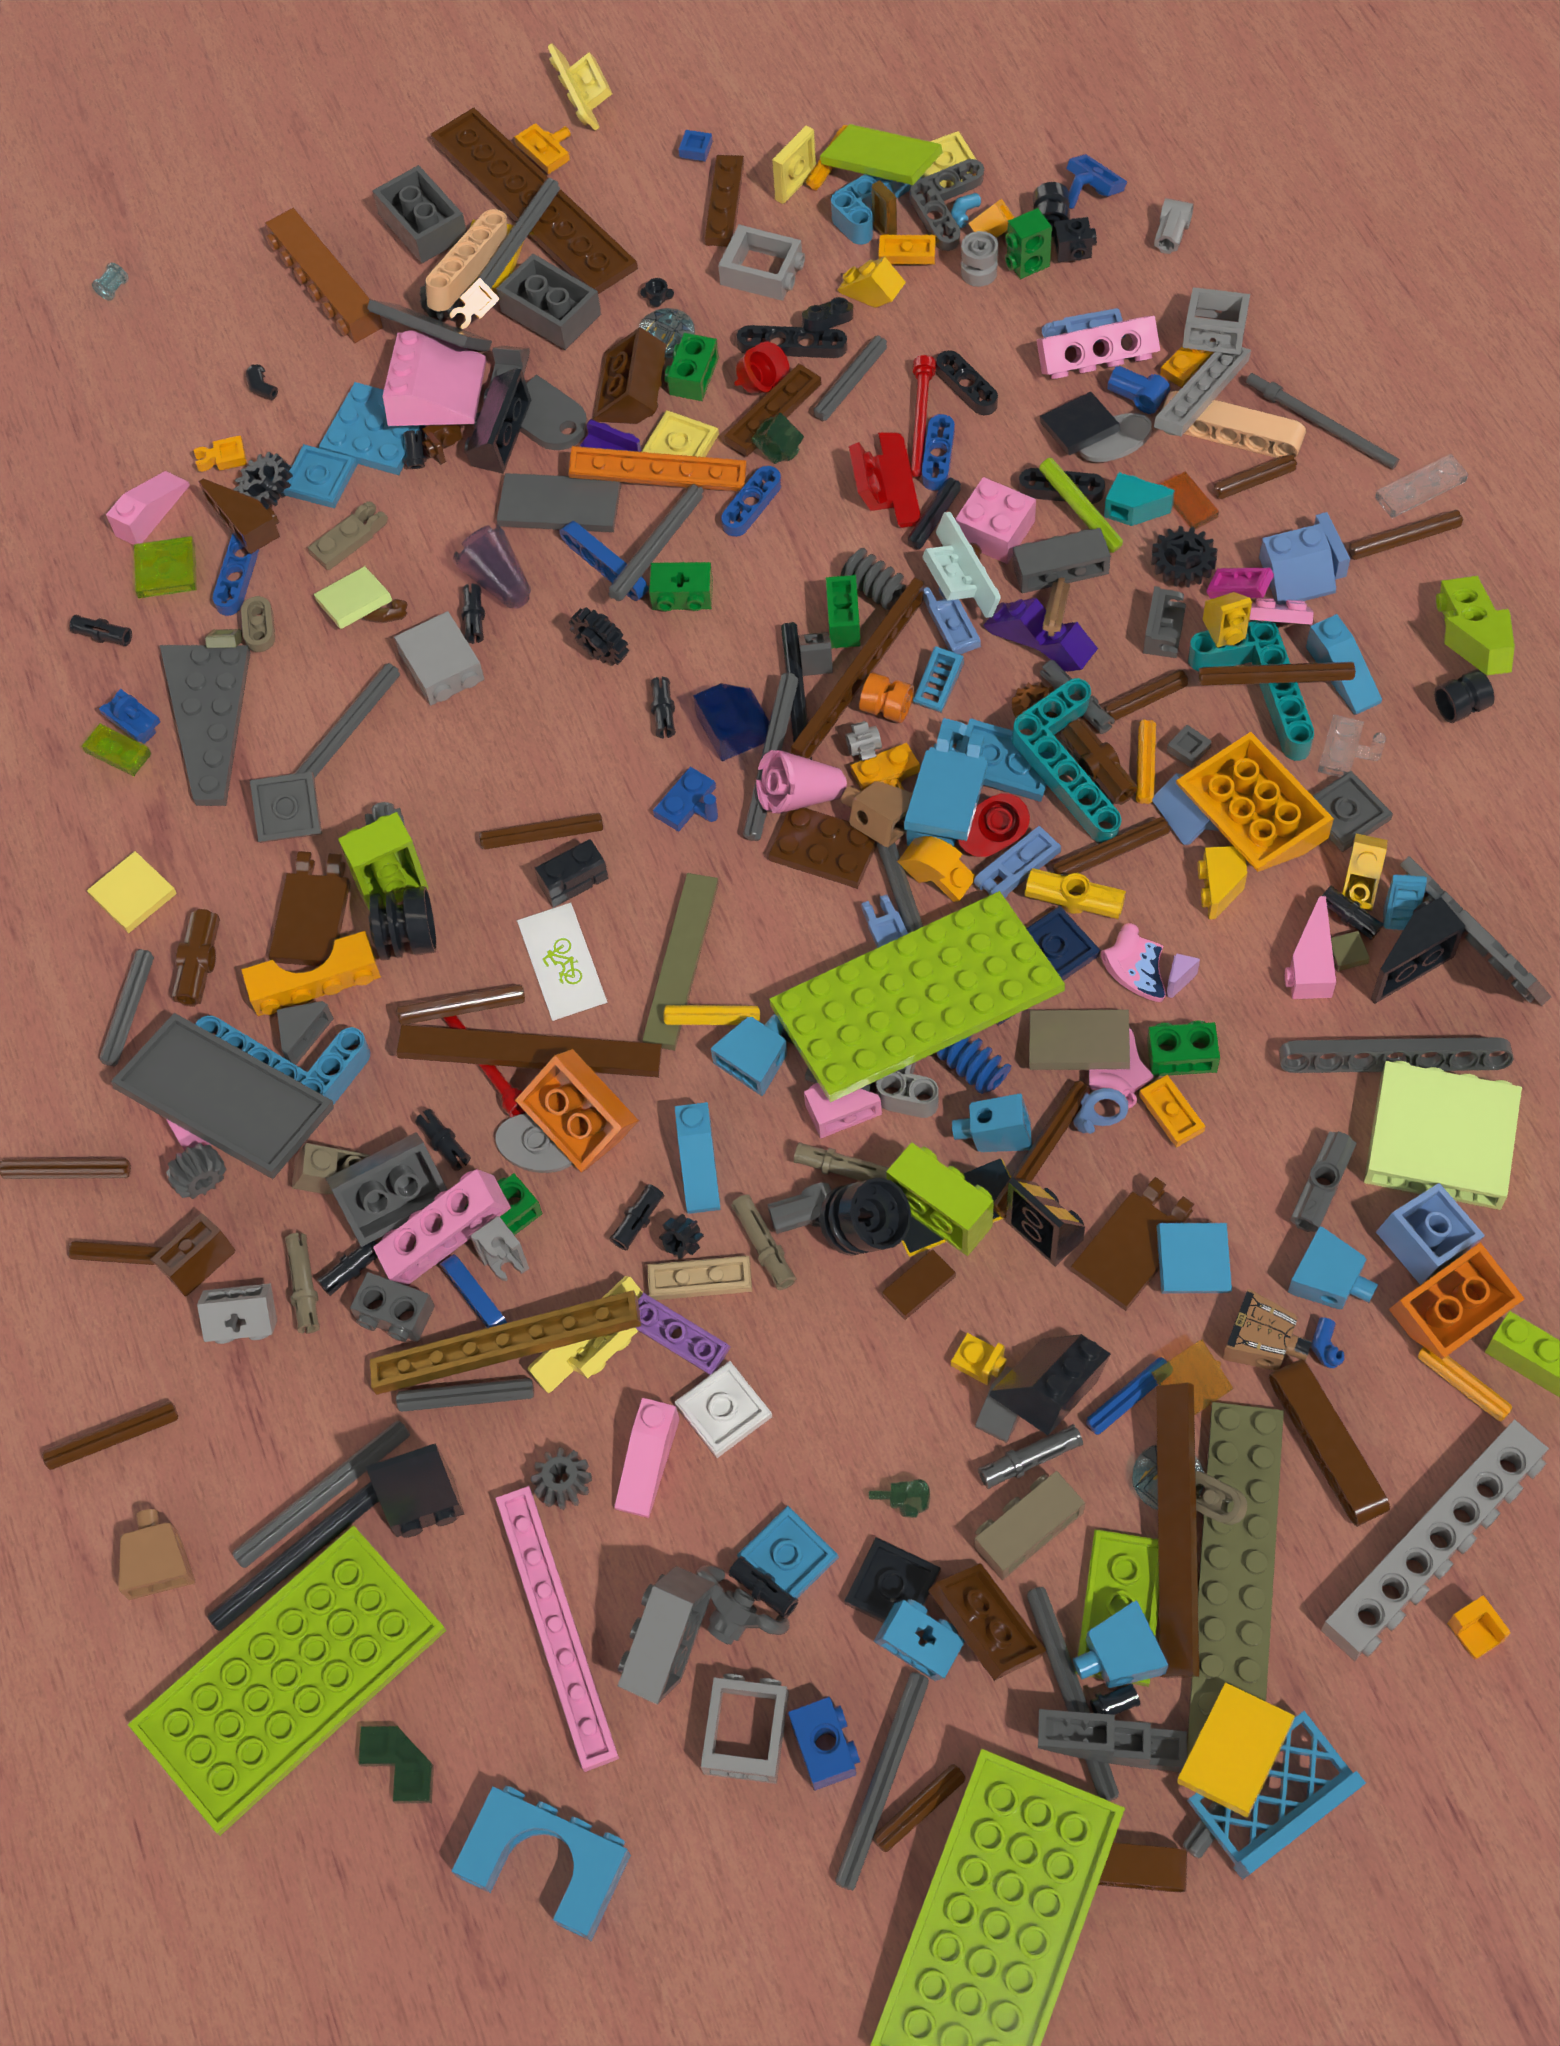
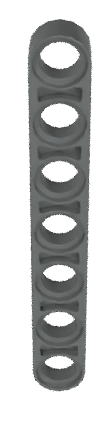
[1279,1037,1514,1073]

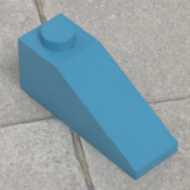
[1306,614,1382,715]
[674,1102,721,1214]

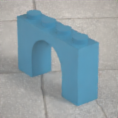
[451,1786,631,1941]

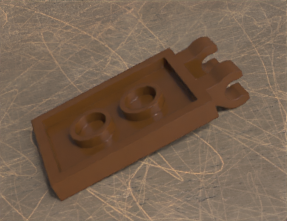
[269,851,351,966]
[1070,1177,1194,1311]

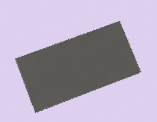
[367,299,492,351]
[497,473,621,532]

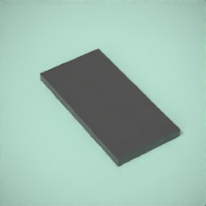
[111,1013,334,1179]

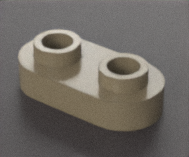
[241,596,275,652]
[1195,1471,1247,1525]

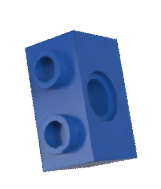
[788,1697,860,1791]

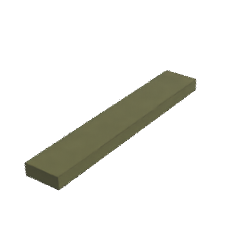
[642,873,719,1051]

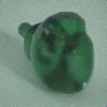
[869,1479,931,1518]

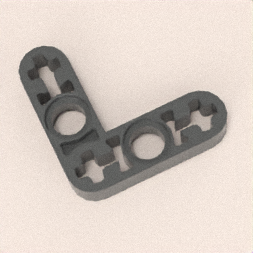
[910,159,984,251]

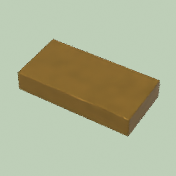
[872,180,897,235]

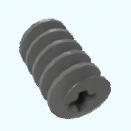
[841,548,906,610]

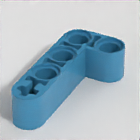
[831,174,922,245]

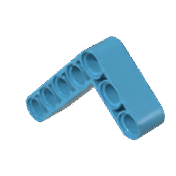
[195,1016,371,1105]

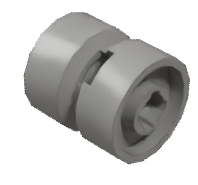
[961,231,998,287]

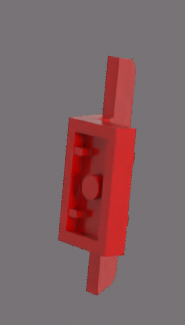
[848,432,921,528]

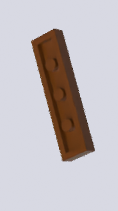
[705,155,744,246]
[724,364,821,457]

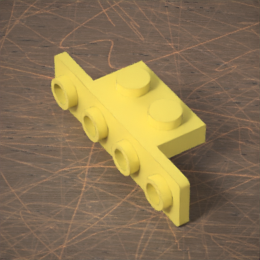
[547,43,613,131]
[528,1276,643,1393]

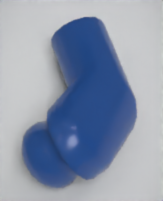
[1311,1317,1345,1368]

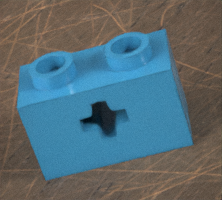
[873,1599,965,1681]

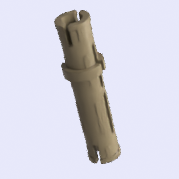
[794,1142,889,1181]
[731,1195,797,1290]
[285,1233,320,1334]

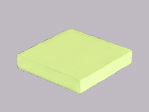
[314,566,392,629]

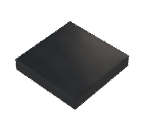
[1040,392,1120,456]
[844,1537,941,1623]

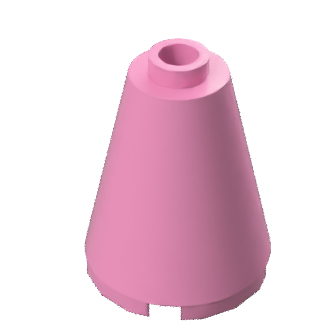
[756,750,847,814]

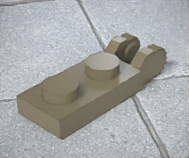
[307,501,388,570]

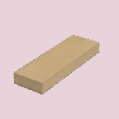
[648,1256,752,1300]

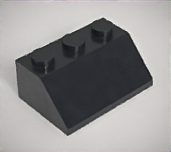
[464,368,532,474]
[989,1334,1111,1435]

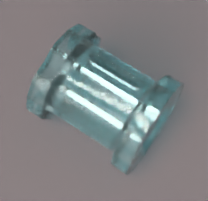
[92,262,129,300]

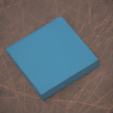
[284,444,358,509]
[1157,1223,1232,1294]
[737,1506,839,1599]

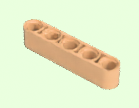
[426,209,507,311]
[1162,391,1306,459]

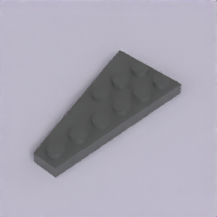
[160,645,251,806]
[1400,856,1551,1006]

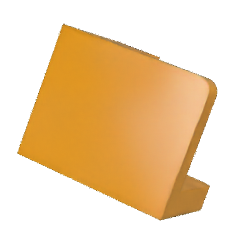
[969,198,1015,238]
[1447,1595,1511,1659]

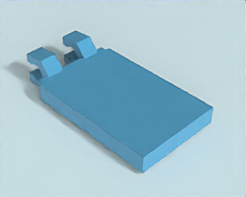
[933,718,1053,802]
[904,728,988,841]

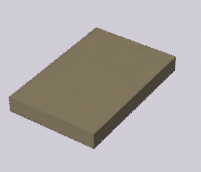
[1029,1009,1130,1070]

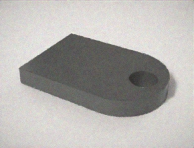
[520,374,587,450]

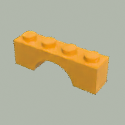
[241,931,381,1016]

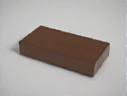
[882,1249,956,1320]

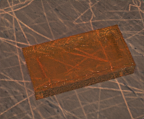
[1161,471,1219,530]

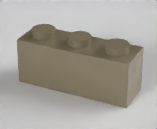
[974,1471,1085,1581]

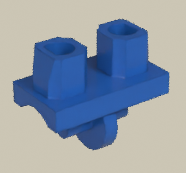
[99,689,160,744]

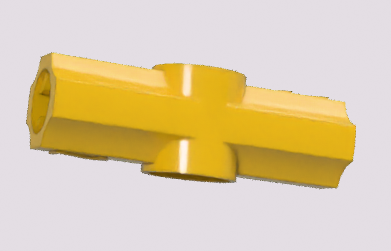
[1025,868,1126,919]

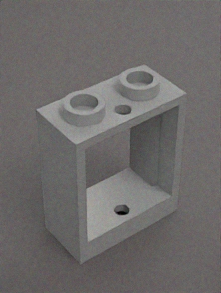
[718,225,805,301]
[1182,287,1250,355]
[701,1674,789,1784]

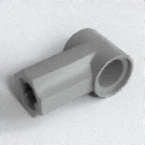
[1154,198,1194,254]

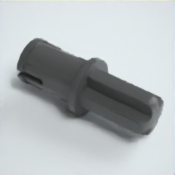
[1183,1801,1234,1859]

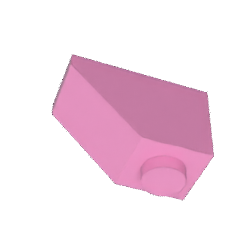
[804,1083,882,1139]

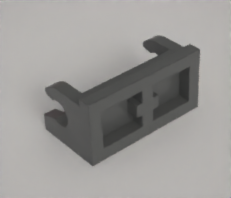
[1143,586,1186,658]

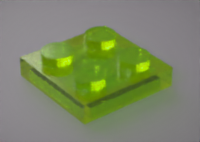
[134,536,197,599]

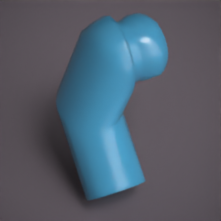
[950,193,981,228]

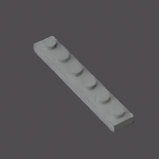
[1154,347,1251,437]

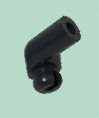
[245,364,278,400]

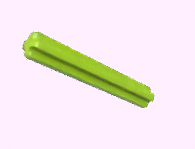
[1039,457,1123,553]

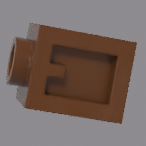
[423,424,463,465]

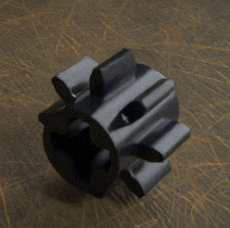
[659,1214,704,1259]

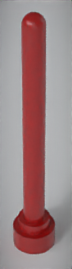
[911,355,936,478]
[438,998,525,1118]

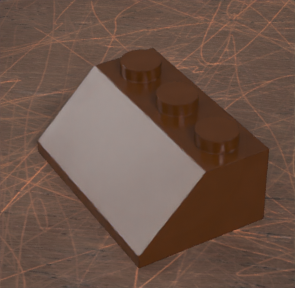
[593,327,666,424]

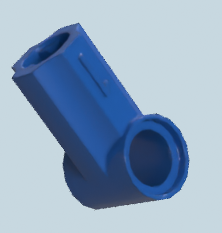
[1107,366,1170,414]

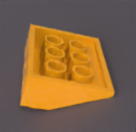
[1176,732,1334,872]

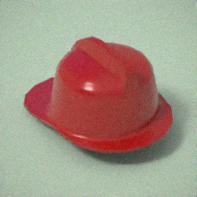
[734,341,790,394]
[958,793,1030,857]

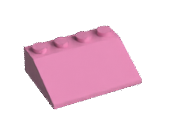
[383,331,486,426]

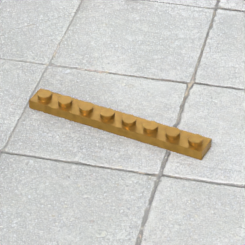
[370,1290,641,1395]

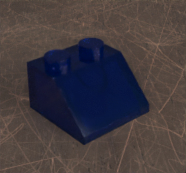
[693,683,770,762]

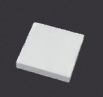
[674,1361,773,1458]

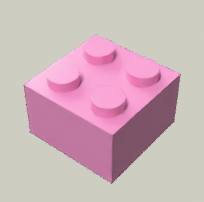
[955,477,1036,564]

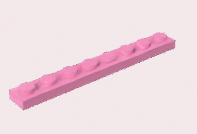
[496,1486,619,1772]

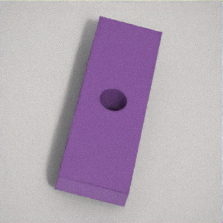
[636,1293,731,1375]

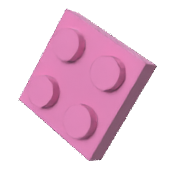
[1249,598,1314,624]

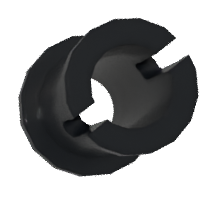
[403,430,427,469]
[1090,1683,1140,1715]

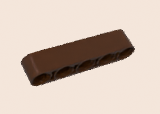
[1269,1359,1390,1527]
[1098,1842,1187,1892]

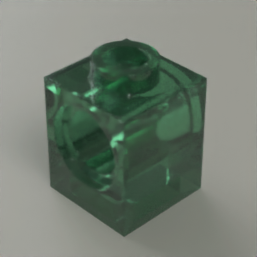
[751,412,804,464]

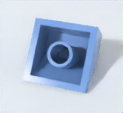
[1259,524,1336,605]
[1376,1183,1485,1285]

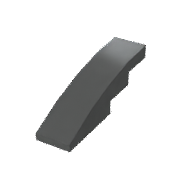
[1038,1709,1187,1772]

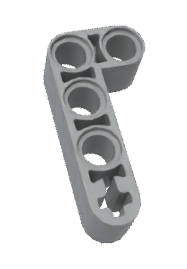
[876,1062,939,1118]

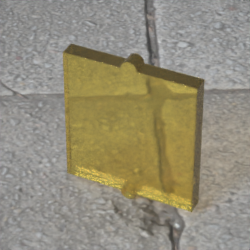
[1151,1339,1234,1415]

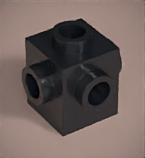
[1053,217,1097,263]

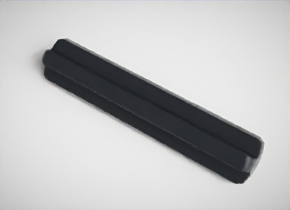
[908,477,961,550]

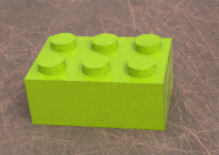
[338,812,429,911]
[886,1142,994,1257]

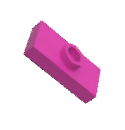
[1206,568,1274,598]

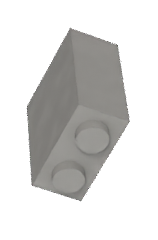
[394,611,485,706]

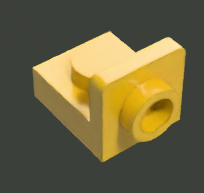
[951,1333,1007,1386]

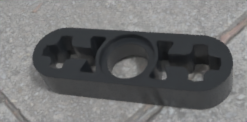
[936,350,998,416]
[1019,468,1105,504]

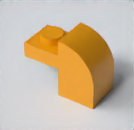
[898,836,976,902]

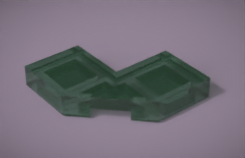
[358,1726,434,1804]

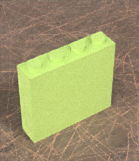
[1364,1061,1522,1210]

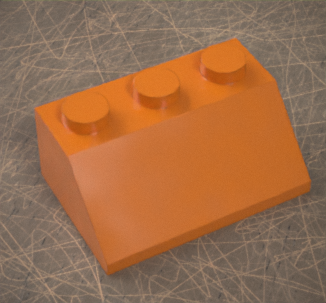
[515,1049,639,1173]
[1389,1242,1525,1359]

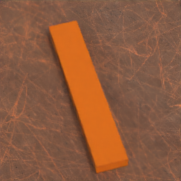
[569,446,747,492]

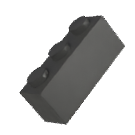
[1012,528,1111,594]

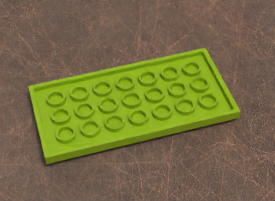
[769,891,1065,1103]
[127,1525,447,1836]
[870,1749,1125,2046]

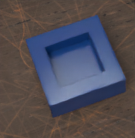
[679,130,713,162]

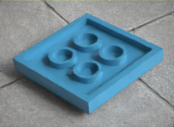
[319,382,426,475]

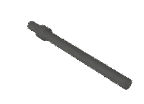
[1246,373,1399,469]

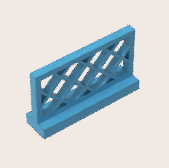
[1187,1711,1366,1880]

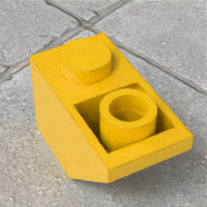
[837,257,906,308]
[1203,592,1252,648]
[1342,834,1388,910]
[1198,846,1247,919]

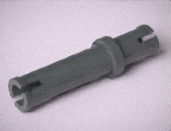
[1040,660,1115,734]
[978,1424,1083,1489]

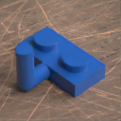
[1066,154,1127,208]
[653,766,718,832]

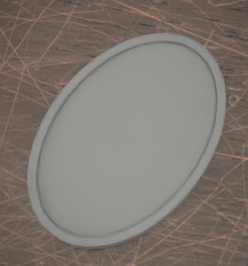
[1080,413,1152,462]
[495,1114,573,1173]

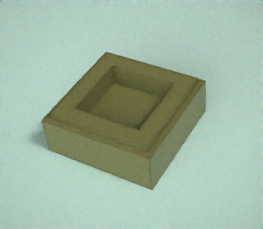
[205,629,243,648]
[1331,931,1370,972]

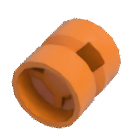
[859,672,914,723]

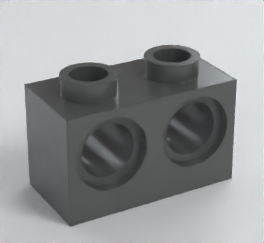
[350,1272,435,1342]

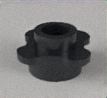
[641,278,674,307]

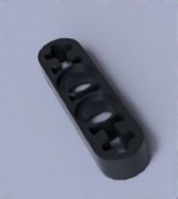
[737,325,848,358]

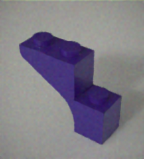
[983,598,1098,672]

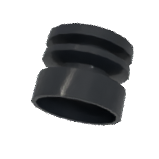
[368,886,437,961]
[819,1177,911,1256]

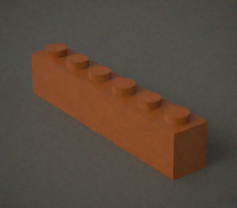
[265,207,383,343]

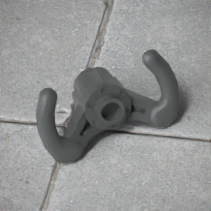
[696,1565,790,1645]

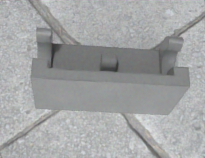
[470,1216,529,1281]

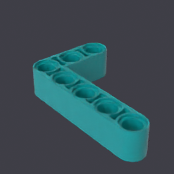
[1188,620,1314,761]
[1012,678,1122,843]

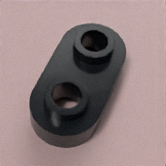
[802,297,853,331]

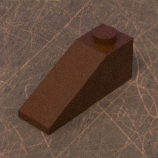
[198,478,280,554]

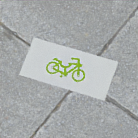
[517,903,608,1021]

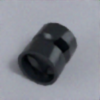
[1033,182,1070,237]
[1434,669,1495,723]

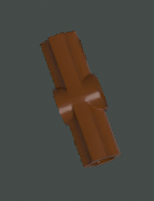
[1061,719,1138,805]
[172,909,220,1007]

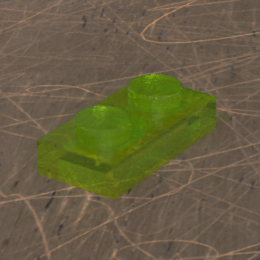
[82,723,152,777]

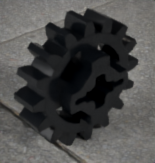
[234,452,293,509]
[1151,526,1218,588]
[569,607,629,666]

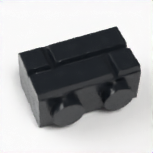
[534,839,609,908]

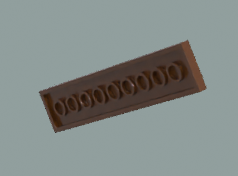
[430,107,638,294]

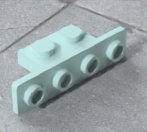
[922,512,1001,618]

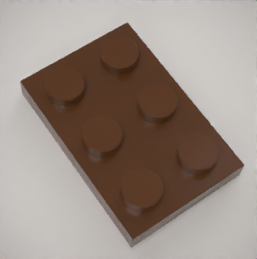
[769,807,877,889]
[928,1563,1046,1681]

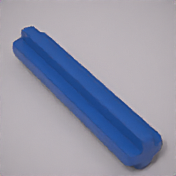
[1086,1357,1172,1435]

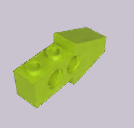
[1436,576,1515,676]

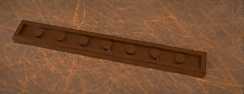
[791,577,924,759]
[396,1025,662,1078]
[1156,1382,1199,1678]

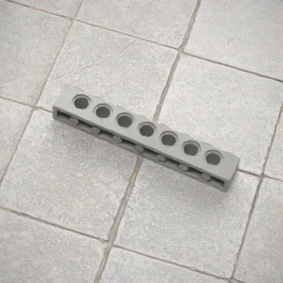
[1321,1419,1549,1661]

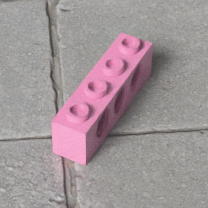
[1036,316,1160,379]
[373,1169,511,1286]

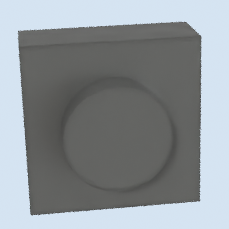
[1167,725,1212,768]

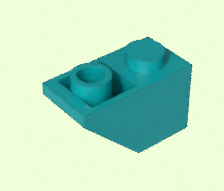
[1104,472,1175,526]

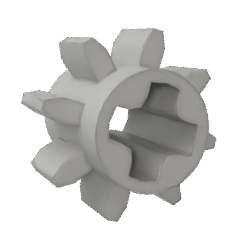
[845,721,882,761]

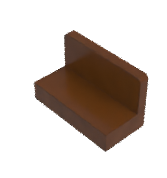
[151,1213,236,1296]

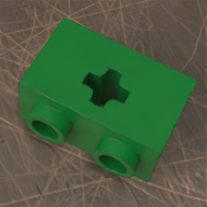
[649,562,713,611]

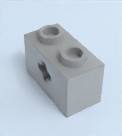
[197,1283,277,1344]

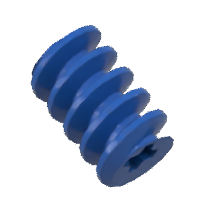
[937,1035,1012,1094]

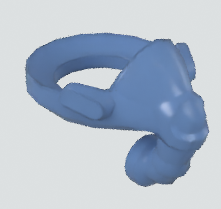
[1073,1088,1128,1134]

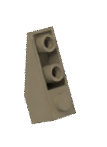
[292,1143,371,1194]

